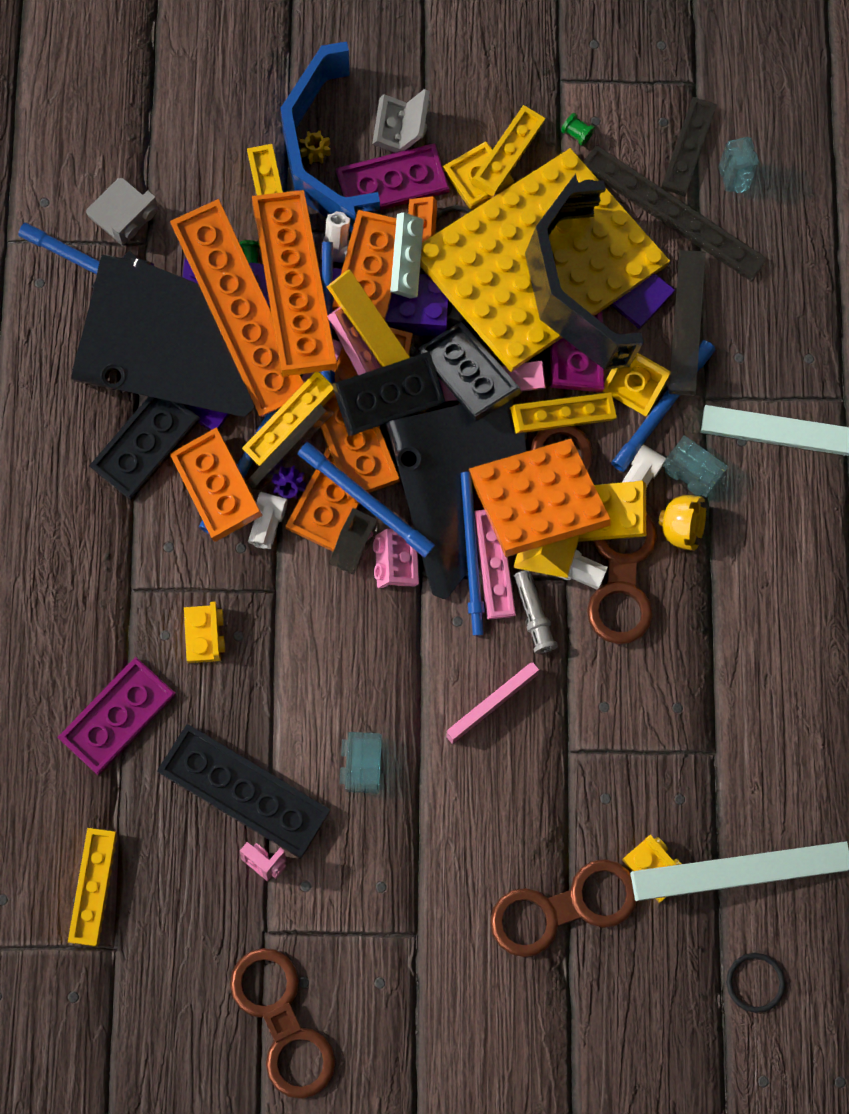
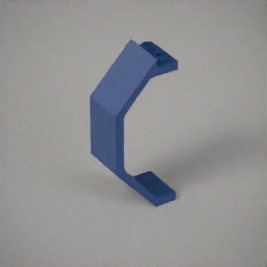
[281,41,380,234]

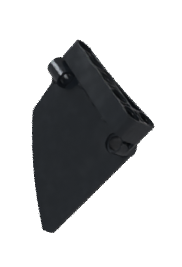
[71,254,254,417]
[386,398,528,599]

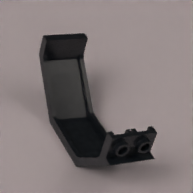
[525,173,643,369]

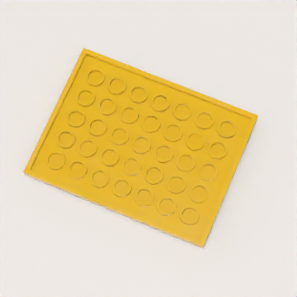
[420,148,670,372]

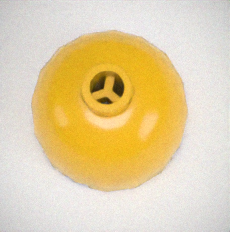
[659,495,706,551]

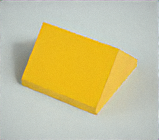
[603,353,671,417]
[514,535,580,578]

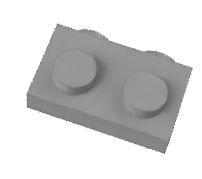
[372,89,431,153]
[86,178,159,246]

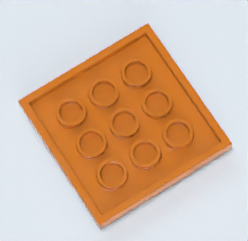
[469,439,610,557]

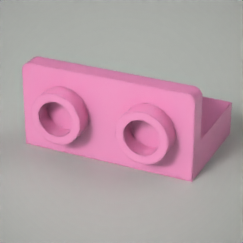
[373,529,419,588]
[240,842,286,882]

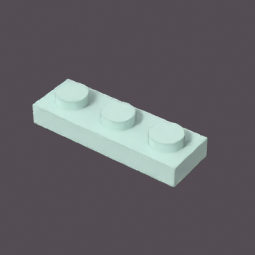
[390,212,424,298]

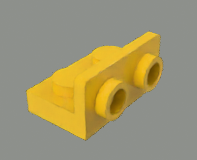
[184,602,225,663]
[622,835,682,903]

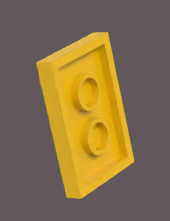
[578,481,646,542]

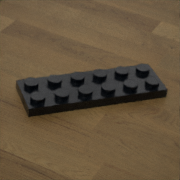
[157,724,330,859]

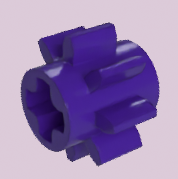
[272,465,306,499]

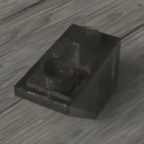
[329,508,378,576]

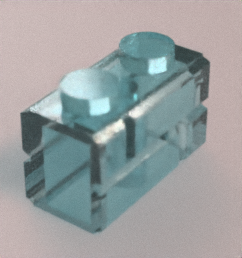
[718,137,759,193]
[663,435,728,497]
[340,732,382,794]

